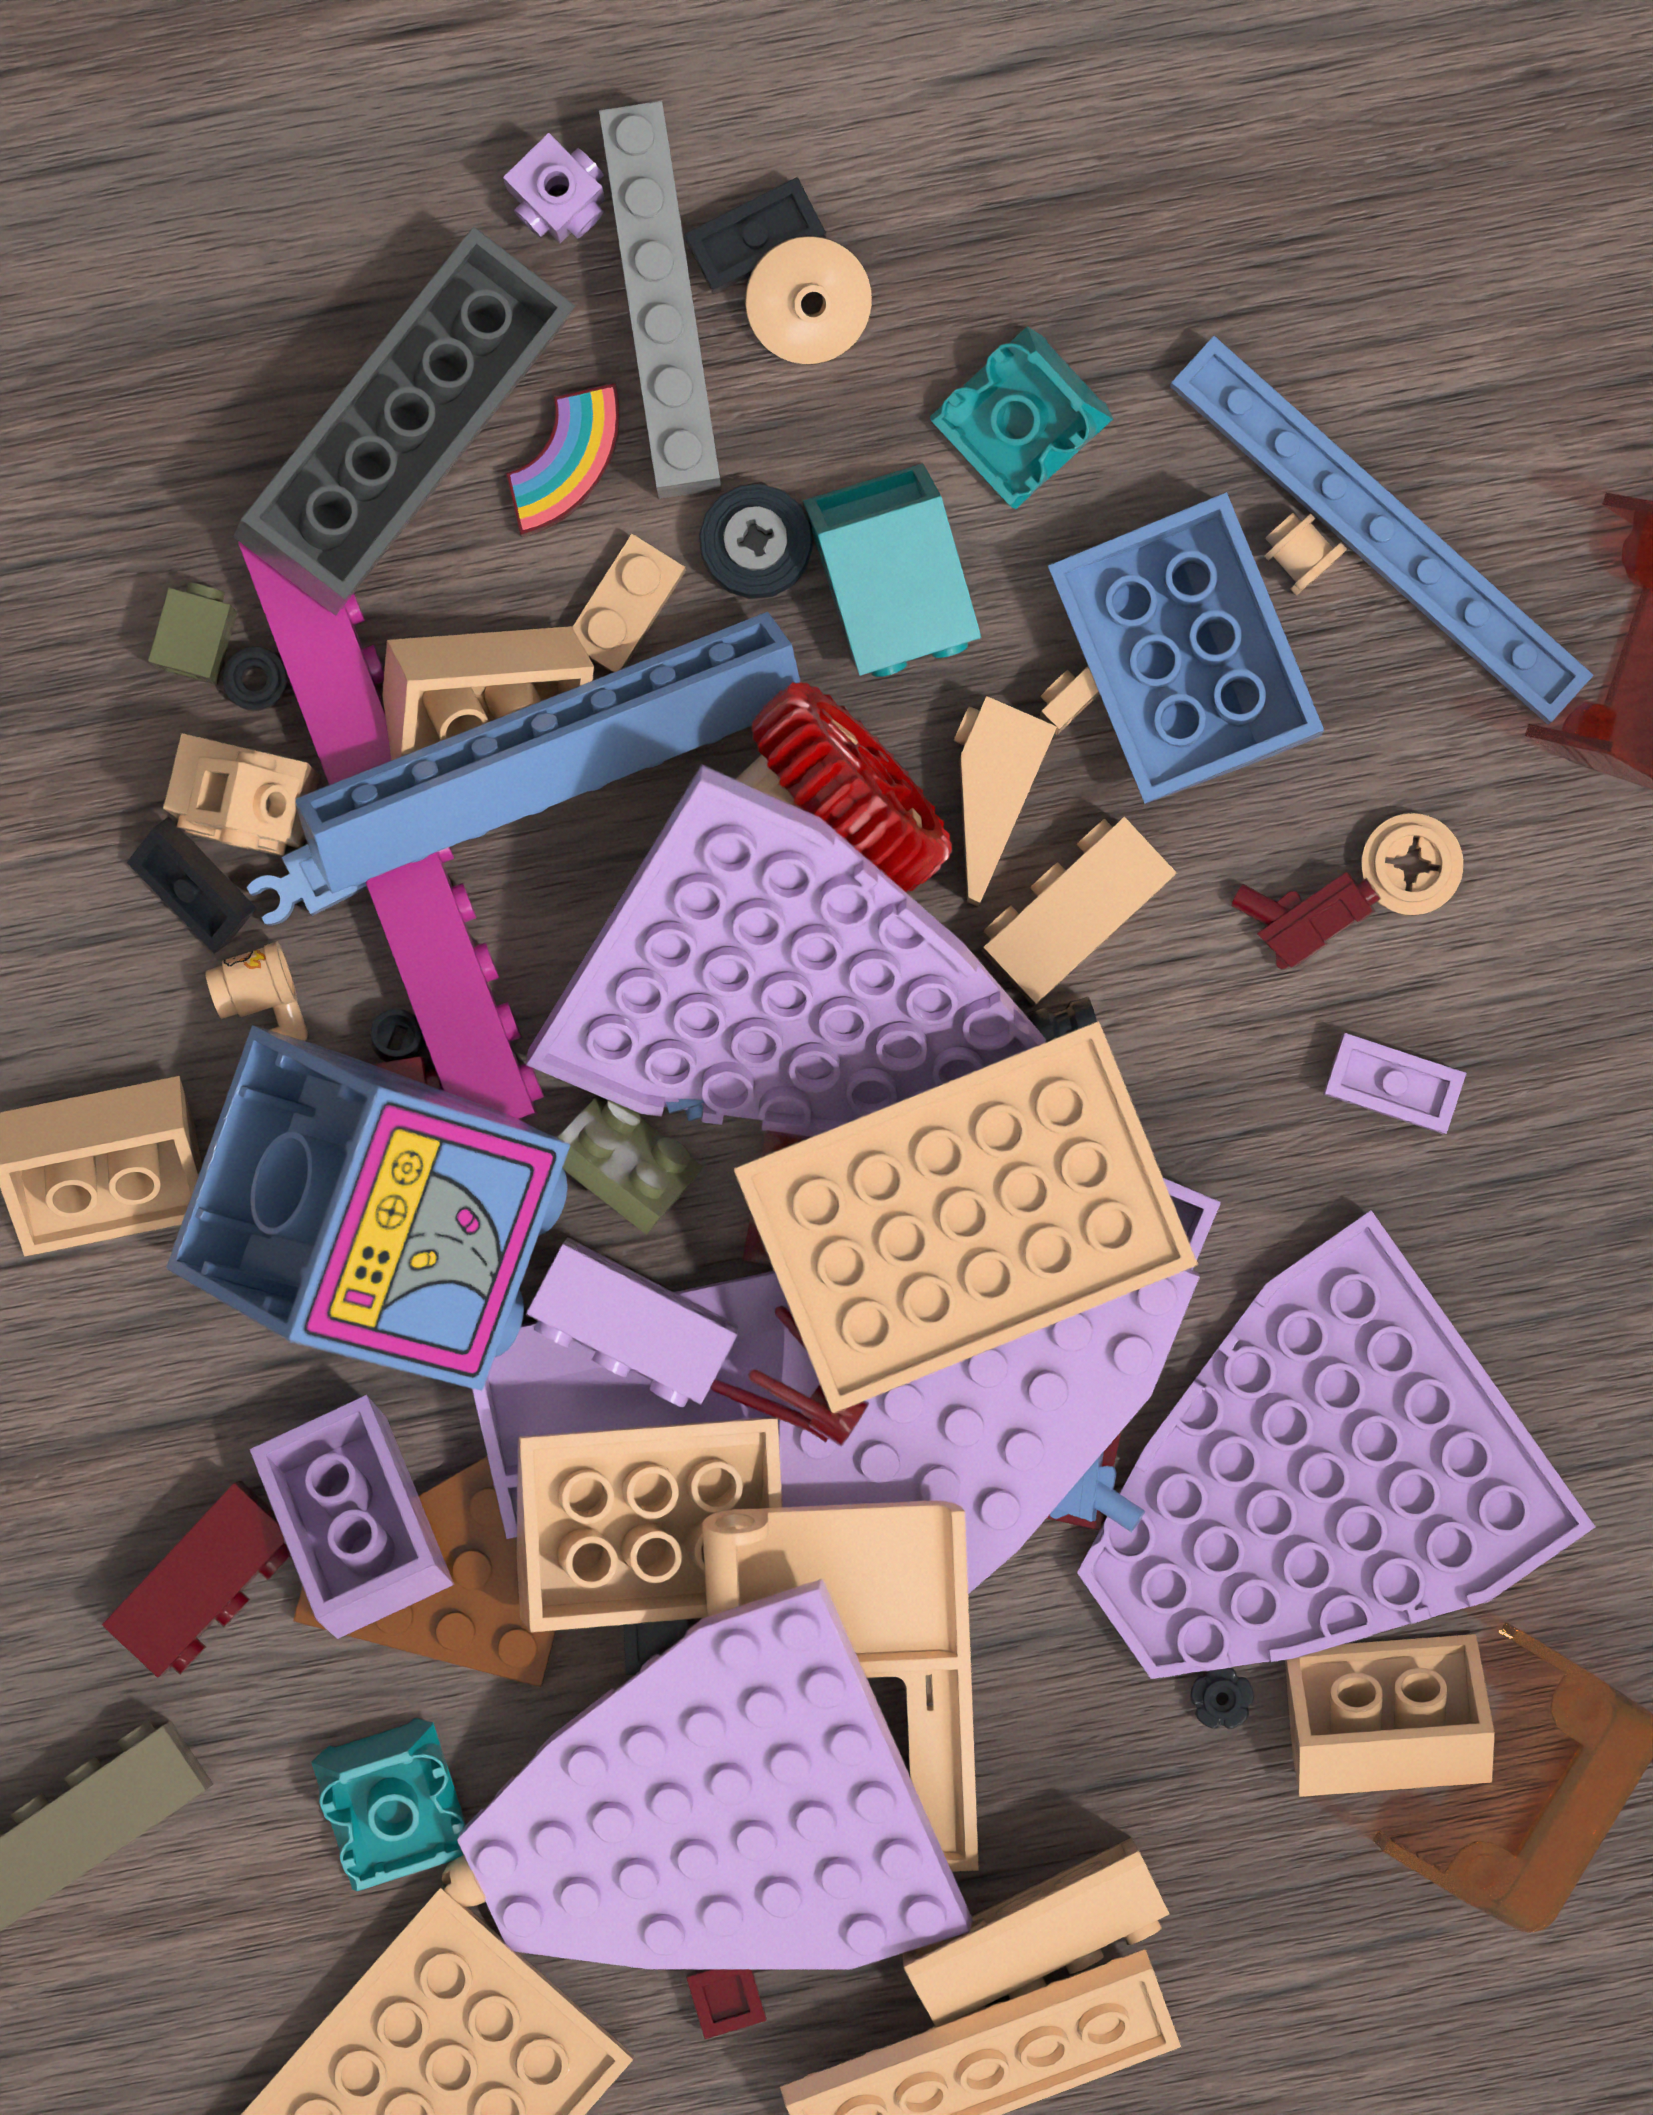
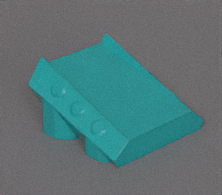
[930,326,1113,509]
[311,1718,466,1891]

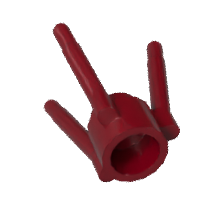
[710,1306,870,1447]

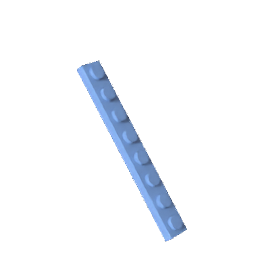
[1170,336,1594,725]

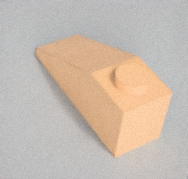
[954,696,1057,907]

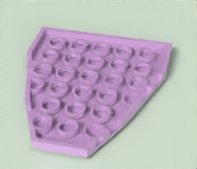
[526,766,1046,1137]
[1077,1210,1595,1679]
[779,1269,1200,1594]
[457,1578,973,1969]

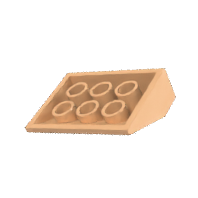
[517,1417,782,1632]

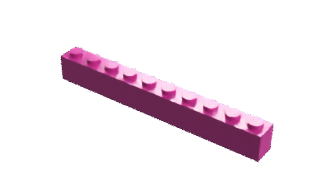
[238,541,544,1121]

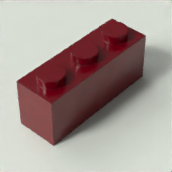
[102,1481,291,1678]

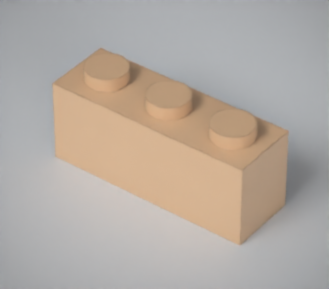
[982,817,1177,1007]

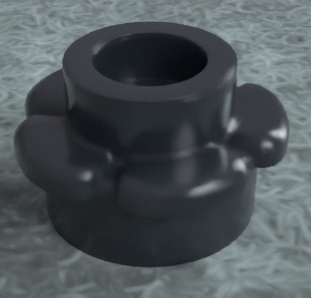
[1190,1668,1254,1729]

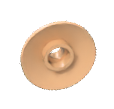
[745,236,872,364]

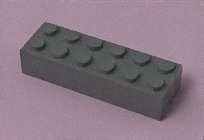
[233,226,575,616]

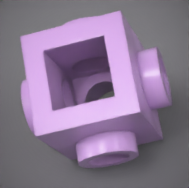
[503,133,605,243]

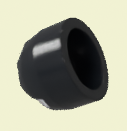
[371,1009,422,1062]

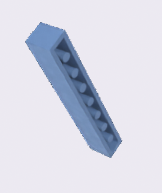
[295,612,800,894]

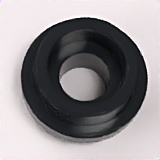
[223,647,287,711]

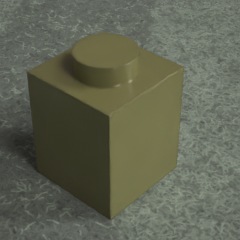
[148,582,237,685]

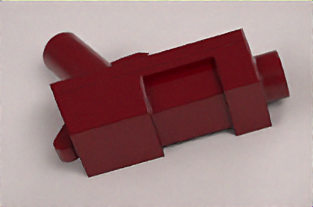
[1231,872,1381,969]

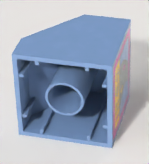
[166,1025,570,1391]

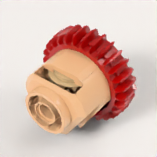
[735,682,952,892]

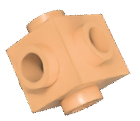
[185,752,300,850]

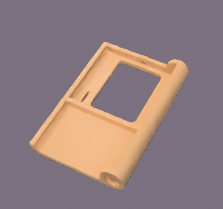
[702,1501,979,1872]

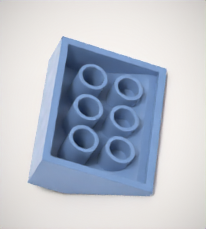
[1048,492,1324,804]

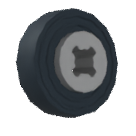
[699,484,813,599]

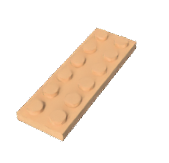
[780,1949,1181,2115]

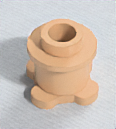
[1265,513,1347,596]

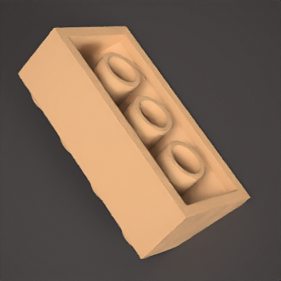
[902,1837,1169,2027]

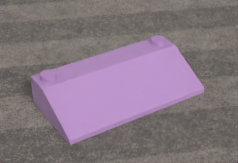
[472,1271,786,1539]

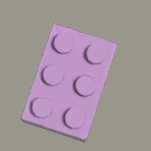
[527,1237,738,1407]
[250,1395,454,1639]

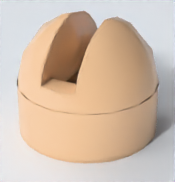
[442,1855,486,1907]

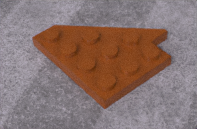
[293,1456,557,1687]

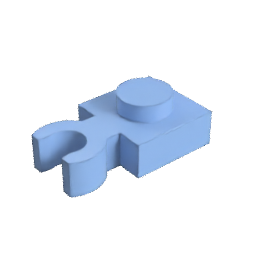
[247,844,368,926]

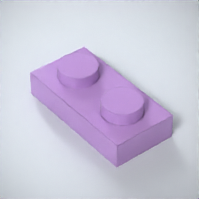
[1323,1033,1466,1134]

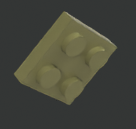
[557,1095,704,1235]

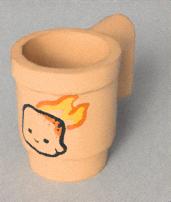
[205,941,308,1041]

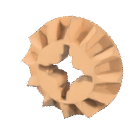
[1361,813,1464,915]

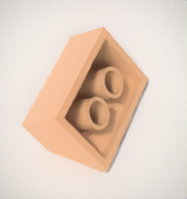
[382,626,594,761]
[0,1076,202,1257]
[1285,1634,1494,1797]

